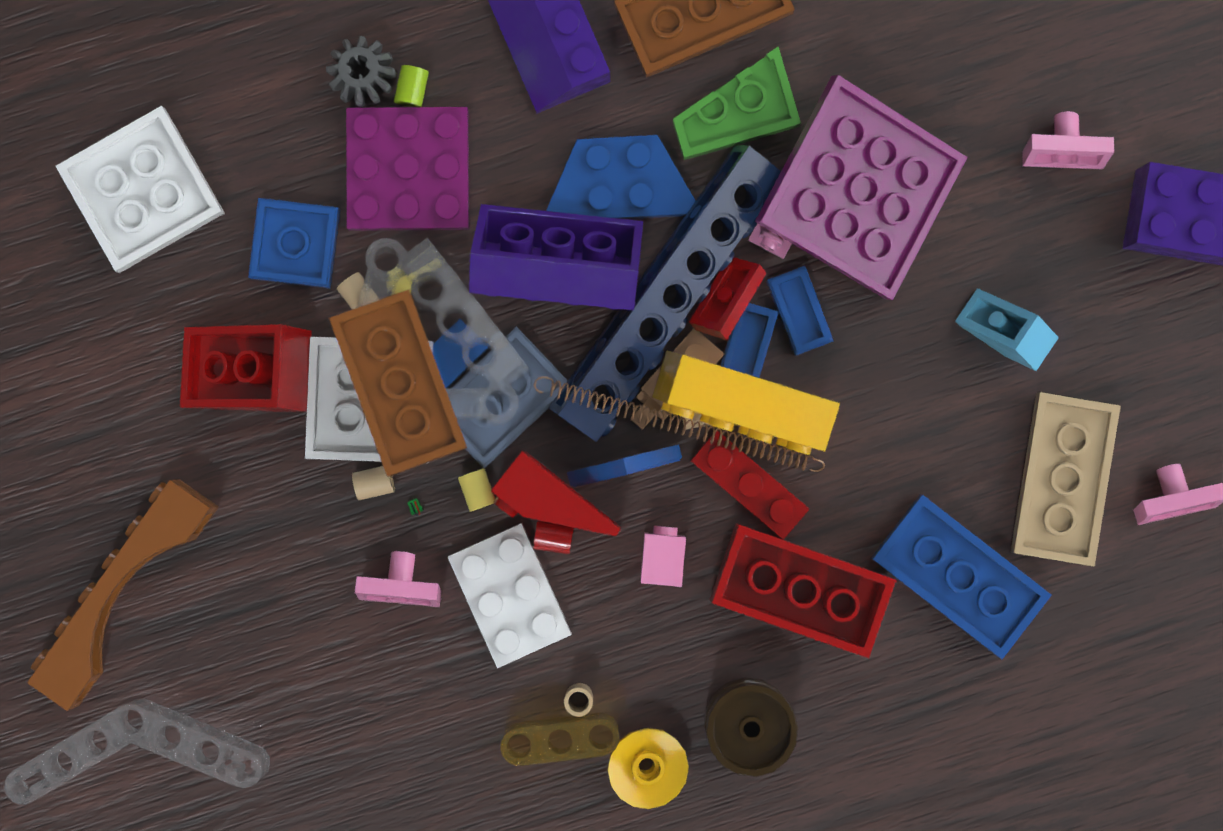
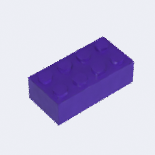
[1123,162,1223,266]
[469,204,643,310]

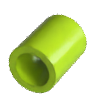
[394,65,429,107]

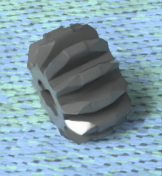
[326,36,396,107]

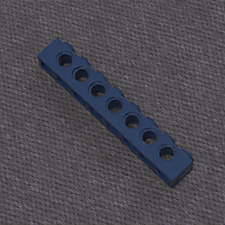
[549,145,781,442]

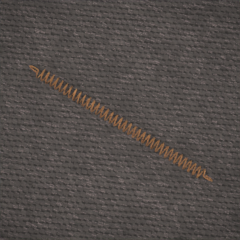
[534,376,825,472]

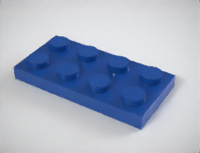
[871,494,1052,659]

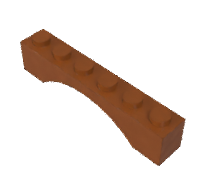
[27,479,219,711]

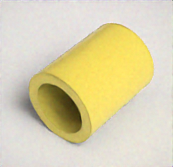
[458,468,495,512]

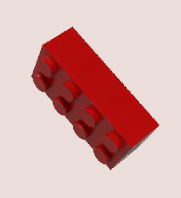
[709,523,896,658]

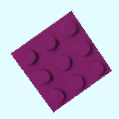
[346,107,469,231]

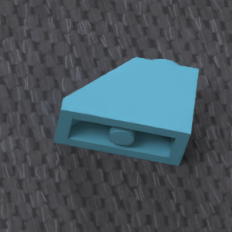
[955,288,1059,371]

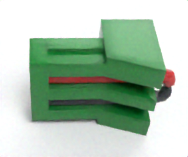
[407,498,424,516]

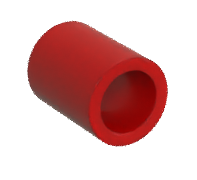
[533,521,574,554]

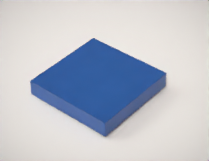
[248,198,340,289]

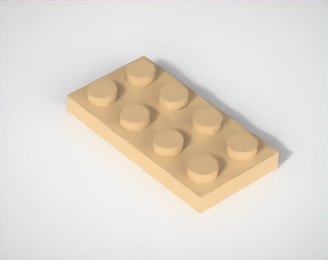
[1010,392,1121,567]

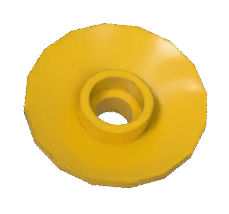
[607,728,689,809]

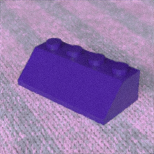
[488,0,610,114]

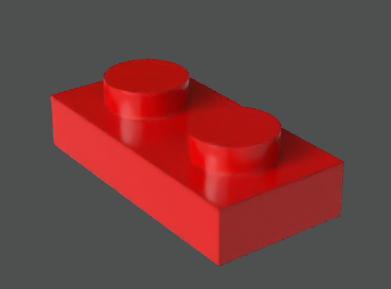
[689,257,767,340]

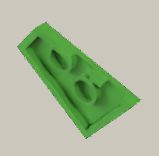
[673,47,801,160]

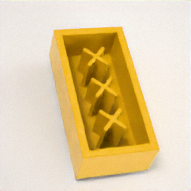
[652,351,840,455]

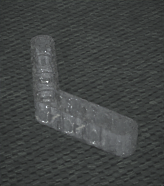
[4,698,270,805]

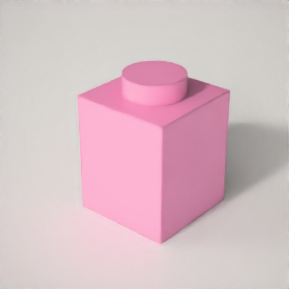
[640,526,686,587]

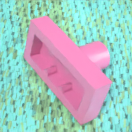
[1022,111,1114,169]
[1133,464,1223,525]
[355,551,442,607]

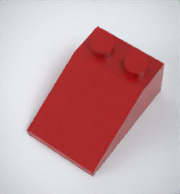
[180,324,312,412]
[491,451,621,536]

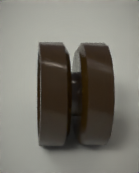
[704,678,798,777]

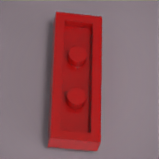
[690,430,809,540]

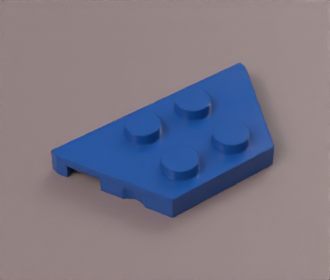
[546,135,695,219]

